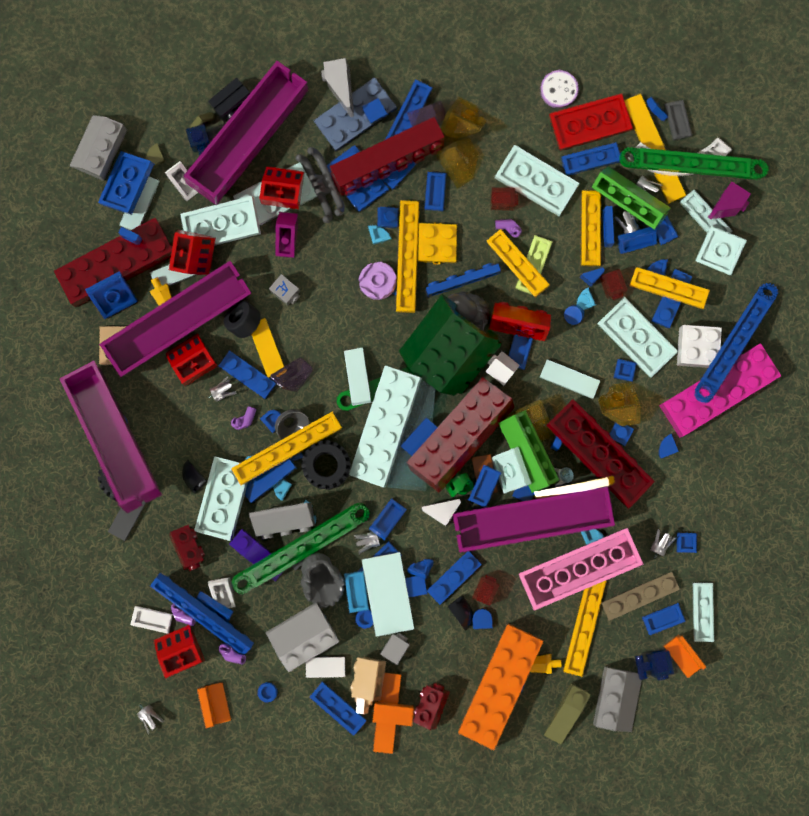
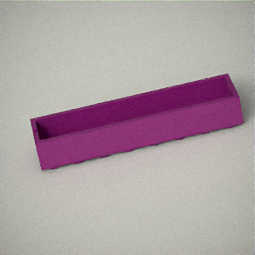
[184,61,308,205]
[99,261,251,377]
[60,361,162,513]
[453,487,615,553]

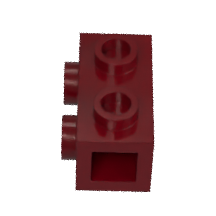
[169,525,205,571]
[413,682,450,730]

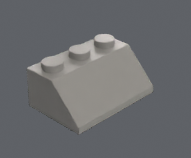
[70,115,127,181]
[249,503,316,539]
[266,602,339,672]
[593,666,643,732]

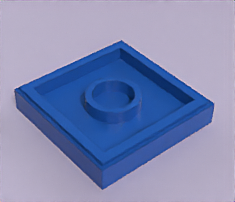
[85,271,138,319]

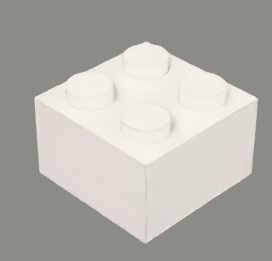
[677,325,722,368]

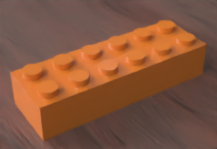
[458,624,544,750]

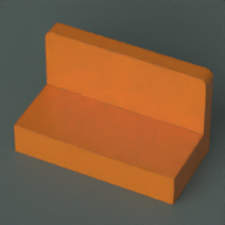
[663,635,706,678]
[197,683,231,728]
[373,701,414,726]

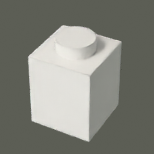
[486,352,520,386]

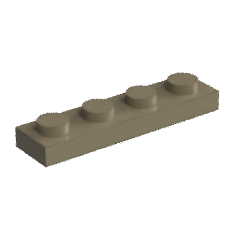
[601,572,680,621]

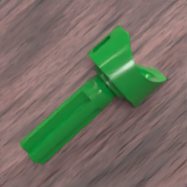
[445,473,474,497]

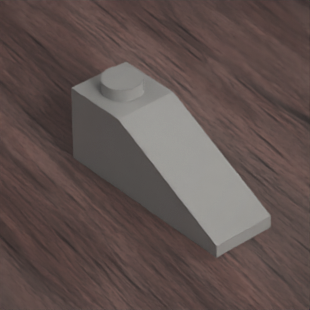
[321,58,354,117]

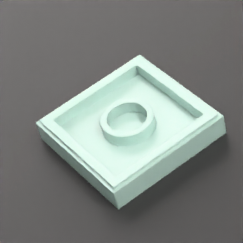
[695,226,747,275]
[491,447,531,493]

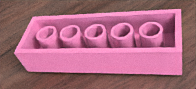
[518,528,643,610]

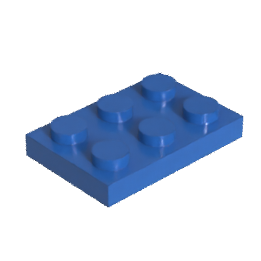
[327,145,389,213]
[98,151,154,215]

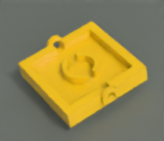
[418,223,457,265]

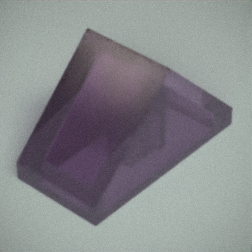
[407,100,447,127]

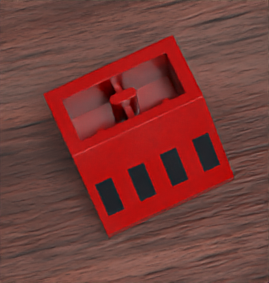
[259,167,305,209]
[169,229,216,275]
[166,334,218,386]
[154,625,205,678]

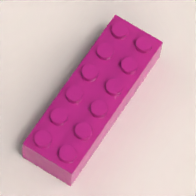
[659,343,781,438]

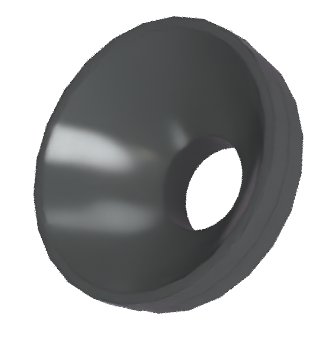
[275,409,310,440]

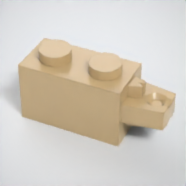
[351,657,386,714]

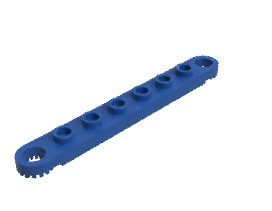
[694,283,778,403]

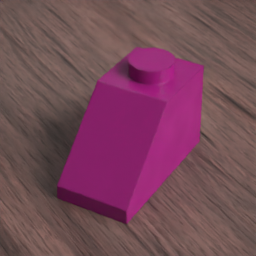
[708,181,751,219]
[275,212,298,258]

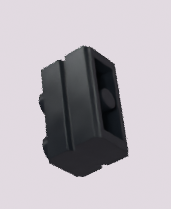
[208,77,250,122]

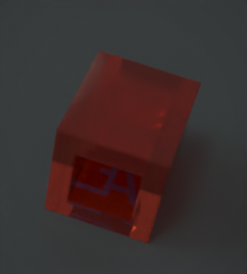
[491,187,518,211]
[599,269,627,301]
[471,575,499,606]

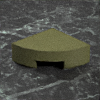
[190,112,215,132]
[146,144,165,167]

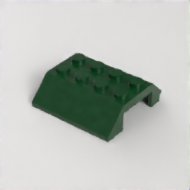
[399,294,502,396]

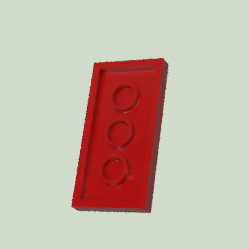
[549,93,633,151]

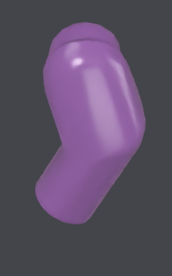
[495,219,521,238]
[231,406,257,430]
[171,604,196,626]
[219,643,246,664]

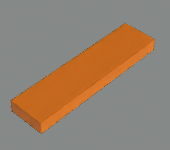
[373,673,401,754]

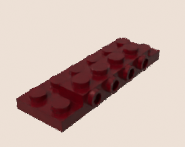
[546,399,655,509]

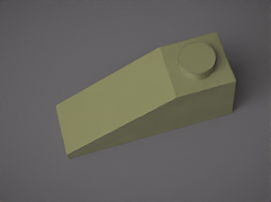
[544,683,591,744]

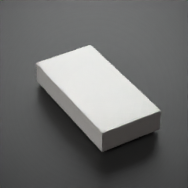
[131,606,173,634]
[306,657,345,678]

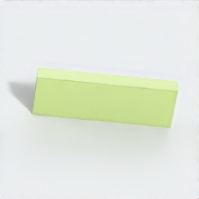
[515,235,552,295]

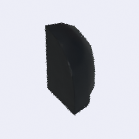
[182,459,208,494]
[448,595,473,631]

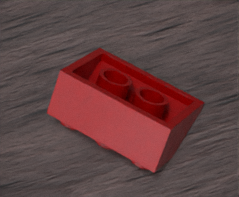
[489,302,551,342]

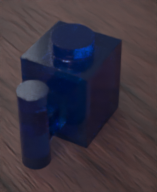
[186,124,210,156]
[635,649,674,680]

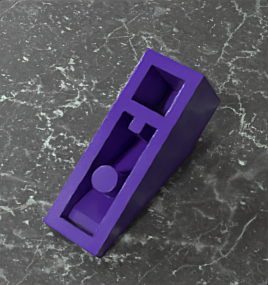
[229,529,285,581]

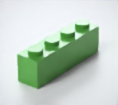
[592,166,671,229]
[498,410,559,493]

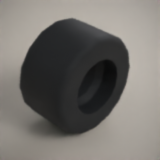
[224,300,261,338]

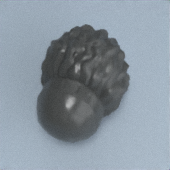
[448,291,489,330]
[301,553,345,608]

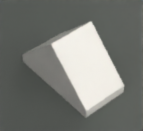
[165,161,198,201]
[422,499,461,526]
[208,577,236,608]

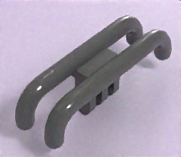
[295,147,345,223]

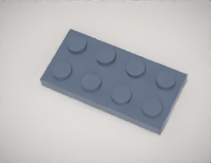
[314,78,397,151]

